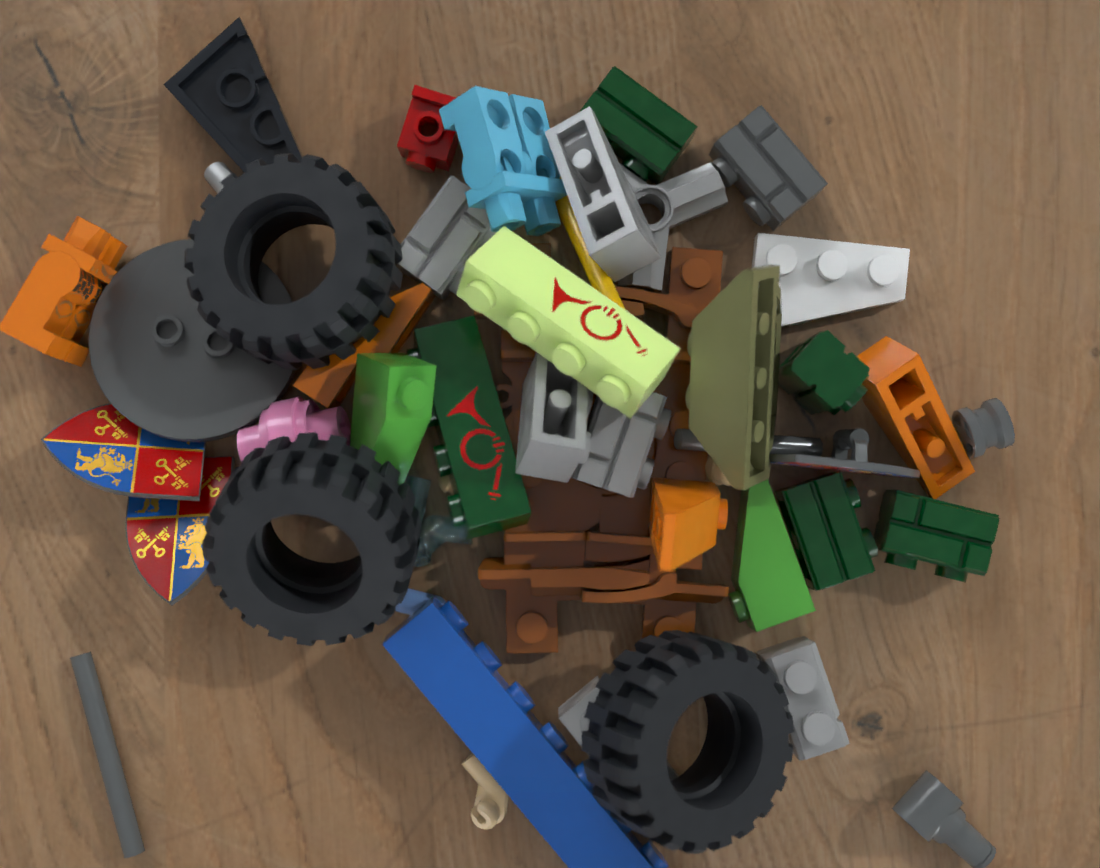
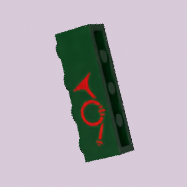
[406,316,532,540]

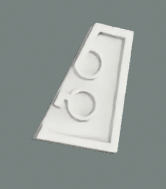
[752,233,910,327]

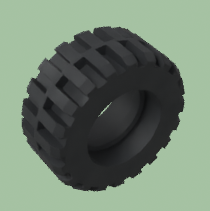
[184,153,403,370]
[202,432,422,646]
[581,630,794,854]

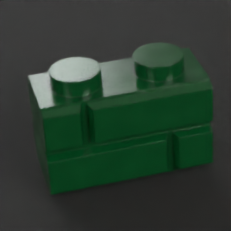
[580,66,698,185]
[778,330,870,416]
[775,471,878,591]
[873,490,1000,583]

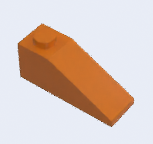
[857,336,975,499]
[648,477,728,571]

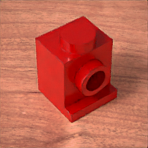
[397,85,459,173]

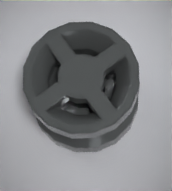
[952,398,1015,459]

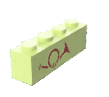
[456,226,680,419]

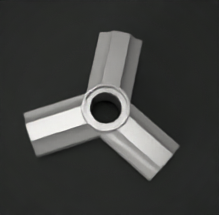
[617,162,728,293]

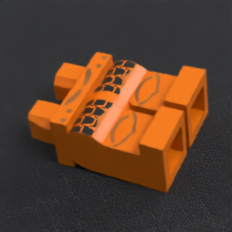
[0,216,127,367]

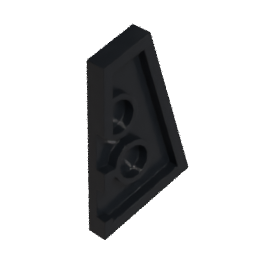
[163,17,303,173]

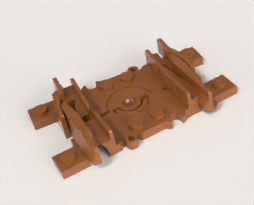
[474,243,729,653]

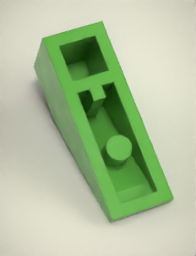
[350,353,436,485]
[728,479,816,632]

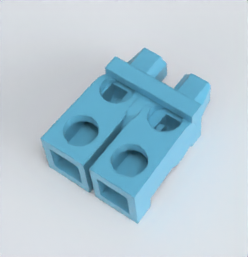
[439,86,567,236]

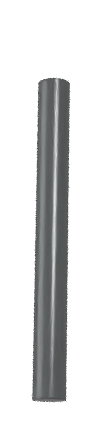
[70,652,145,858]

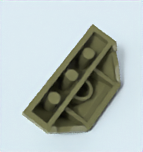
[686,265,782,490]

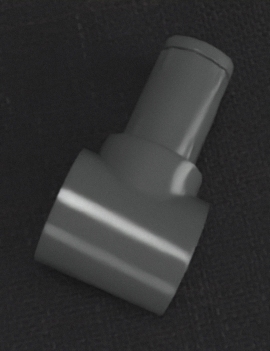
[892,770,996,868]

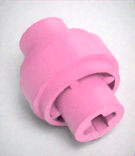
[237,397,351,462]

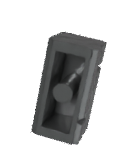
[709,105,828,231]

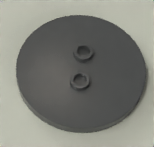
[88,239,296,442]

